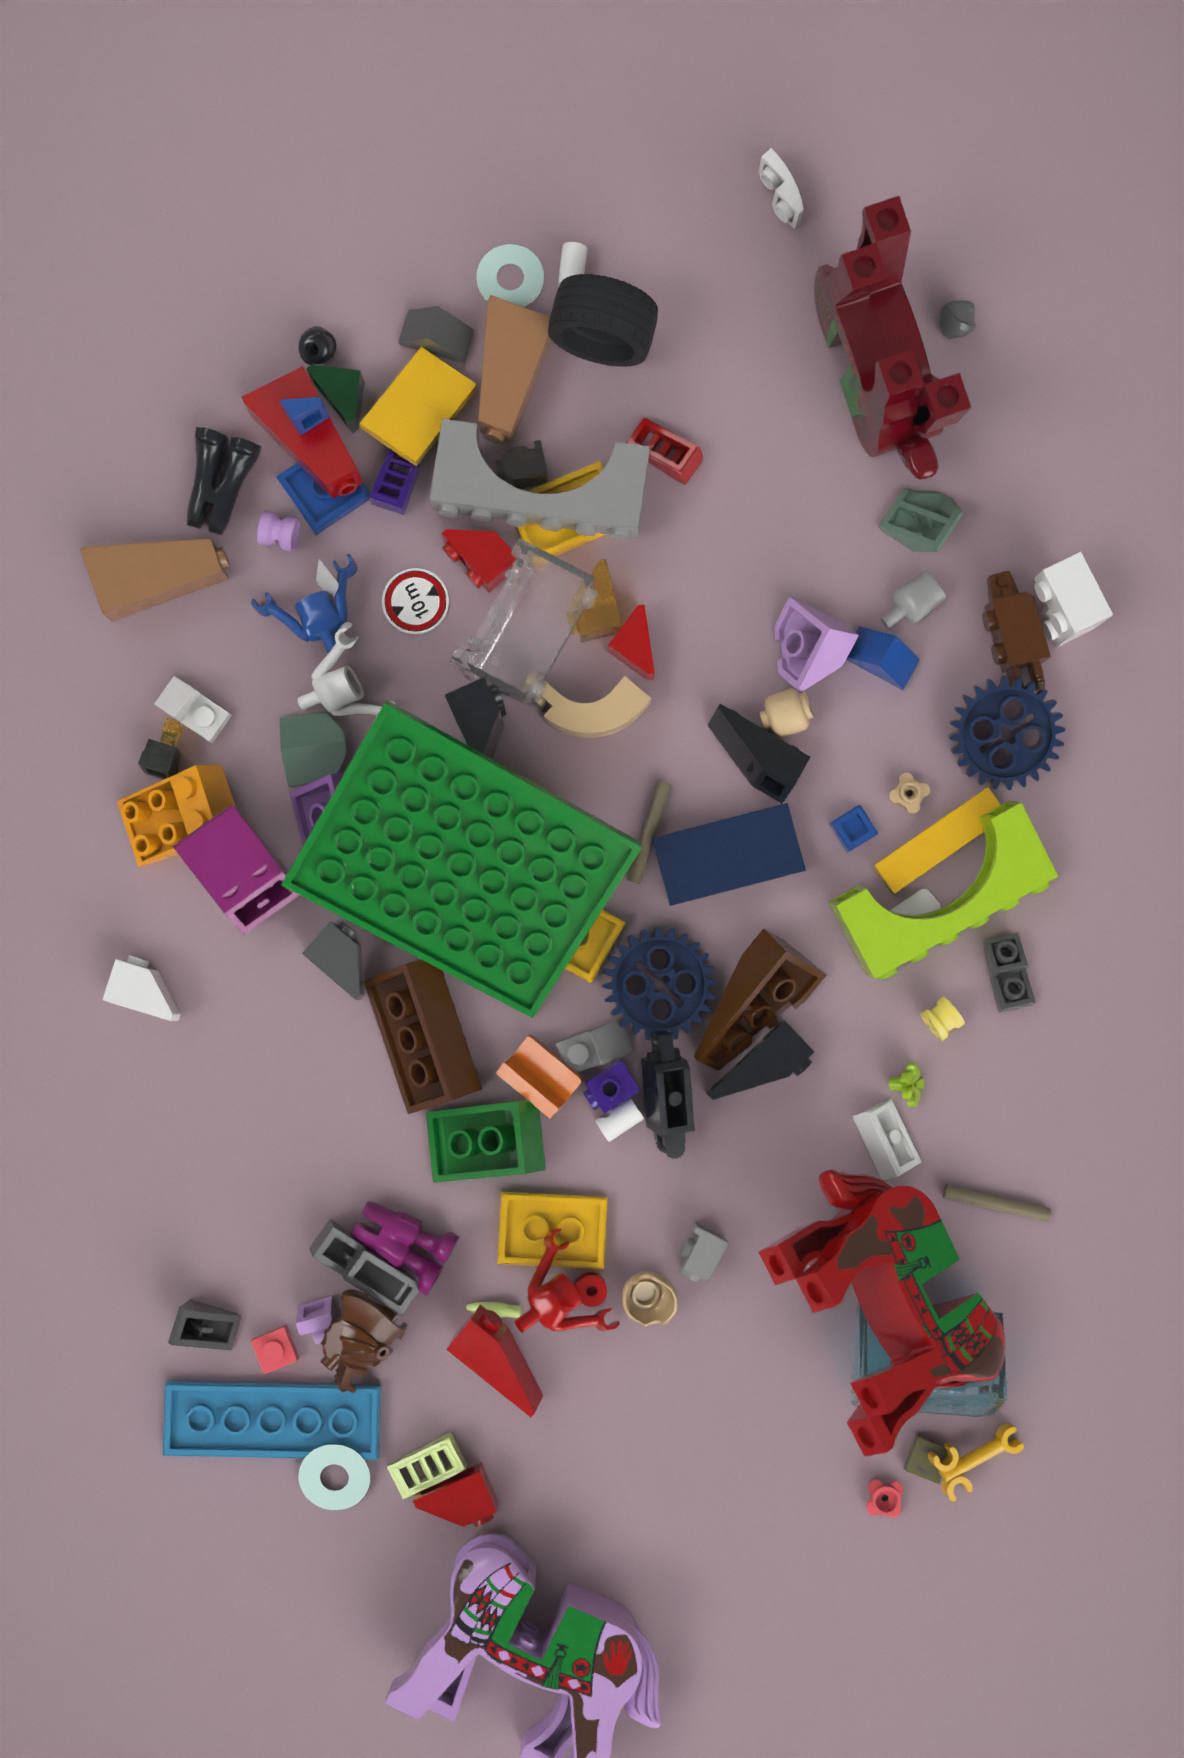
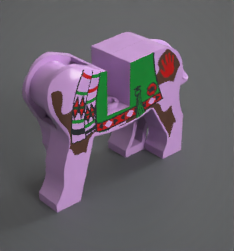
[385,1533,662,1758]

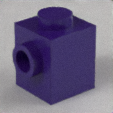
[583,1059,640,1114]

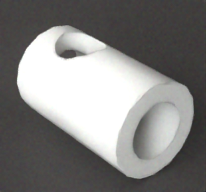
[558,242,588,287]
[595,1097,644,1142]

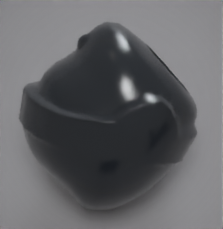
[298,326,336,365]

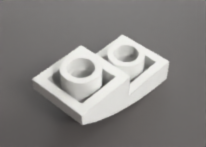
[758,148,804,229]

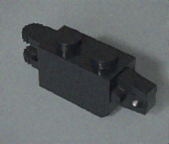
[641,1030,695,1159]

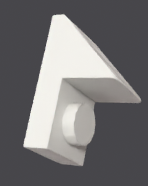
[154,676,232,743]

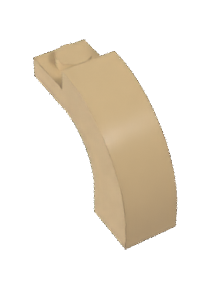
[526,673,651,738]

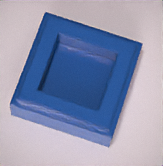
[829,805,878,853]

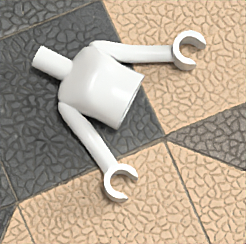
[298,622,395,716]

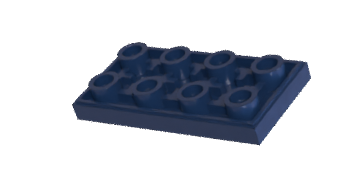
[652,803,806,906]

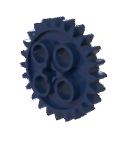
[948,676,1065,790]
[602,927,717,1040]

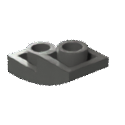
[983,932,1035,1013]

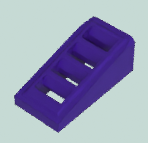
[369,448,424,515]

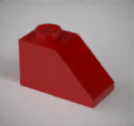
[413,1462,498,1527]

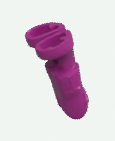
[350,1201,460,1296]

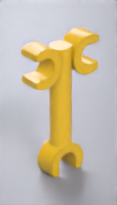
[928,1422,1024,1502]

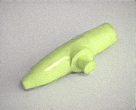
[466,1302,521,1318]

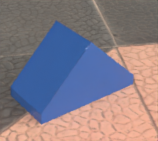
[846,626,920,690]

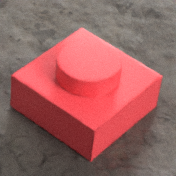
[251,1325,299,1374]

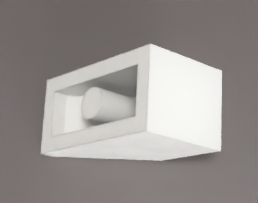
[103,955,180,1021]

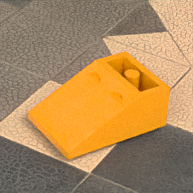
[117,764,236,867]

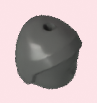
[940,300,976,339]

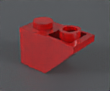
[441,529,520,593]

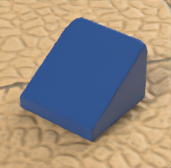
[279,397,329,435]

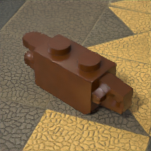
[982,571,1051,691]

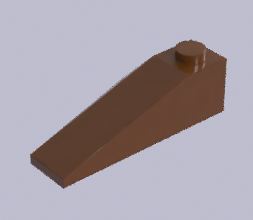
[694,928,826,1071]

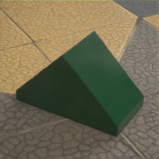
[306,365,364,433]

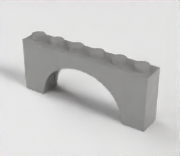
[429,419,650,541]

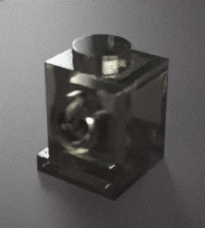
[495,440,548,489]

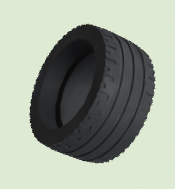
[548,274,658,367]

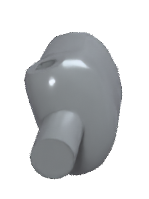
[881,571,946,629]

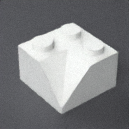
[1034,552,1113,648]

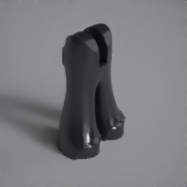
[187,427,262,535]

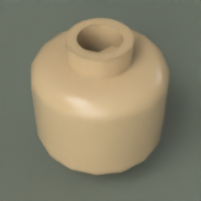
[760,687,814,738]

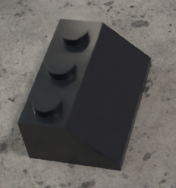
[445,677,507,759]

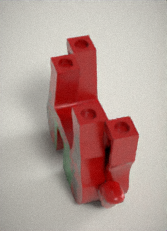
[758,1169,1006,1457]

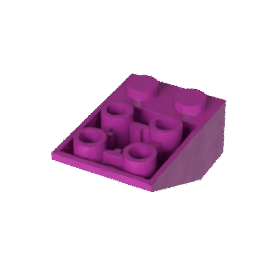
[173,804,299,935]

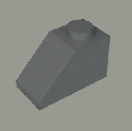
[302,921,364,1000]

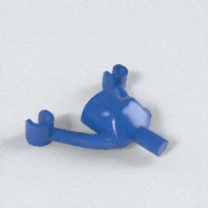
[251,554,357,653]

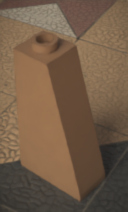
[478,295,552,444]
[80,539,230,621]

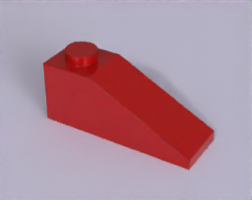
[446,1304,543,1418]

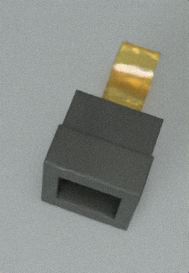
[138,718,184,779]

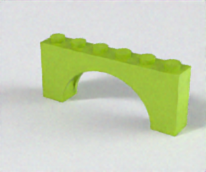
[828,800,1059,980]

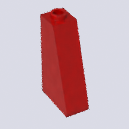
[241,366,363,499]

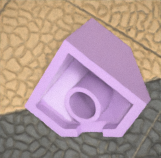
[774,596,859,691]

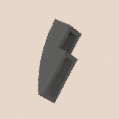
[309,1219,419,1315]

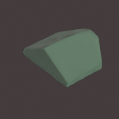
[879,488,963,552]
[280,712,347,787]

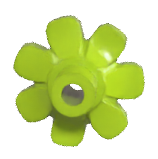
[889,1062,924,1107]

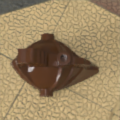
[320,1289,408,1393]

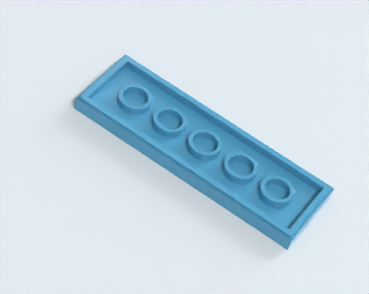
[163,1380,381,1460]

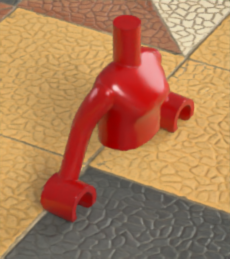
[514,1228,620,1333]

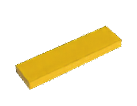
[872,787,1001,895]

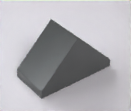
[398,306,474,363]
[168,1299,242,1351]

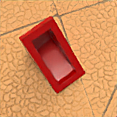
[608,604,655,680]

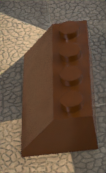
[363,959,482,1114]

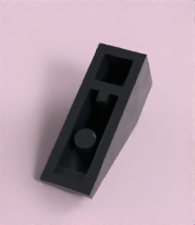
[706,1021,814,1100]

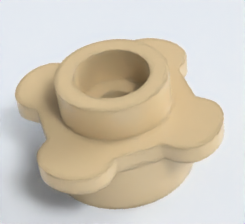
[889,773,930,814]

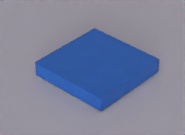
[276,463,371,535]

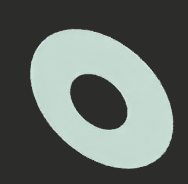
[476,244,544,307]
[299,1445,370,1510]

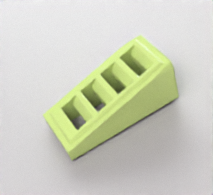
[387,1431,467,1499]

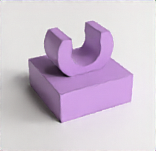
[296,1296,336,1345]

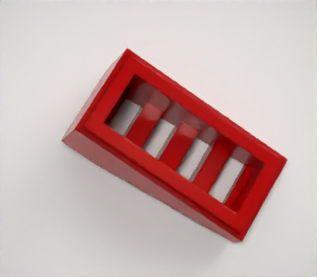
[626,417,703,485]

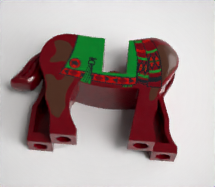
[814,196,972,480]

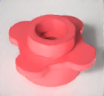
[866,1479,903,1518]

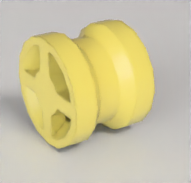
[920,996,965,1041]

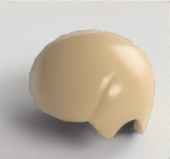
[622,1271,678,1327]

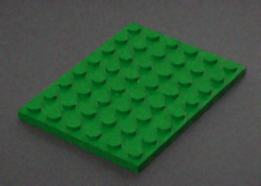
[281,700,642,1018]

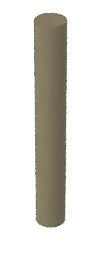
[627,781,671,884]
[943,1184,1051,1222]

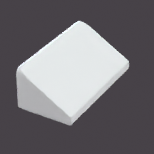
[853,1098,921,1180]

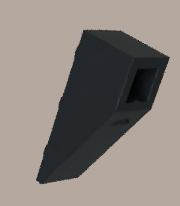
[707,704,810,804]

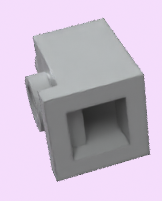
[679,1222,728,1282]

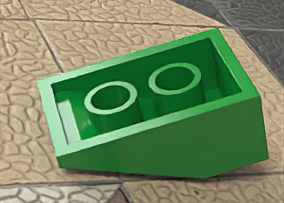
[426,1100,546,1183]

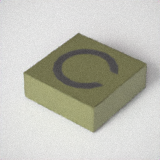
[903,1434,947,1484]

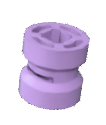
[257,510,301,552]

